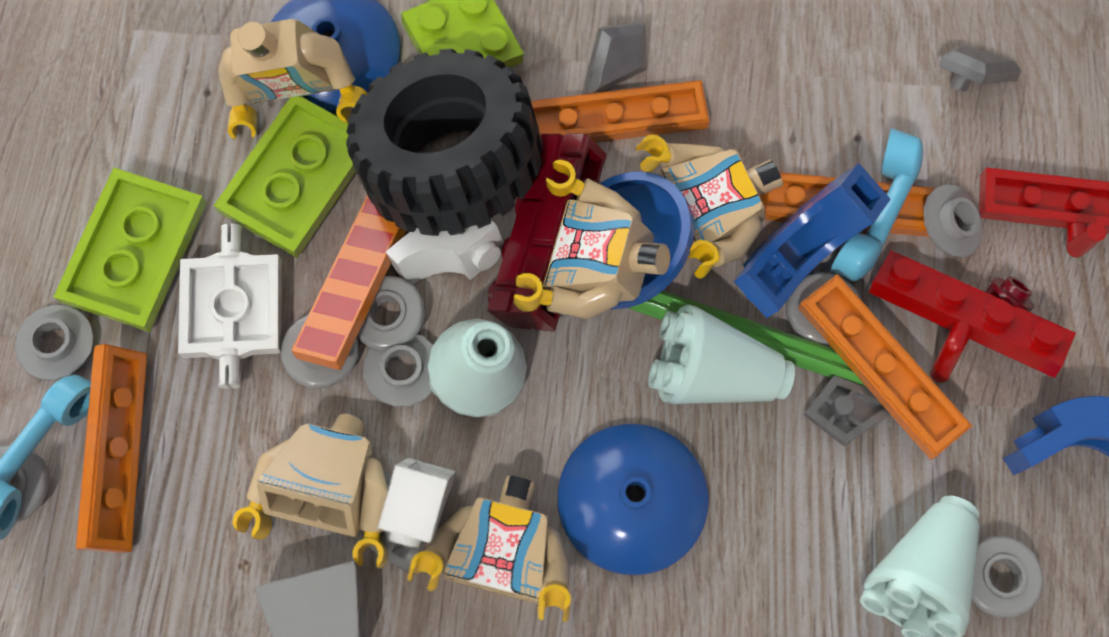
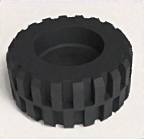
[346,49,543,236]

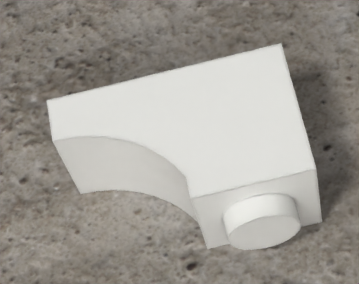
[386,220,504,285]
[378,458,456,547]

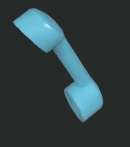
[830,128,924,281]
[0,375,91,540]

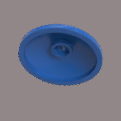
[271,0,401,114]
[599,171,694,310]
[557,424,709,576]

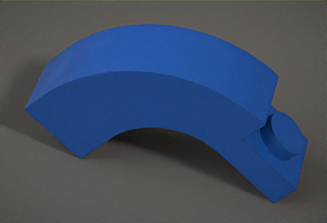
[733,163,891,319]
[1003,396,1109,476]

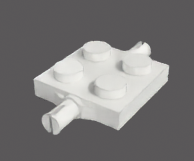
[178,224,282,389]

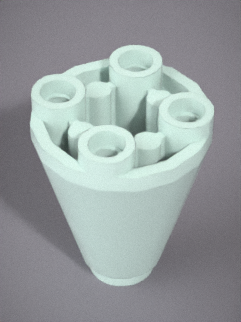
[648,304,795,404]
[427,319,527,418]
[860,496,980,637]

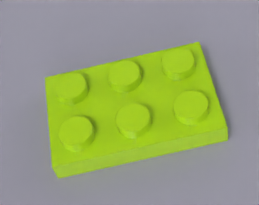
[213,96,356,258]
[53,167,207,332]

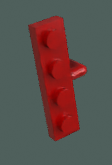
[979,167,1109,258]
[868,250,1076,382]

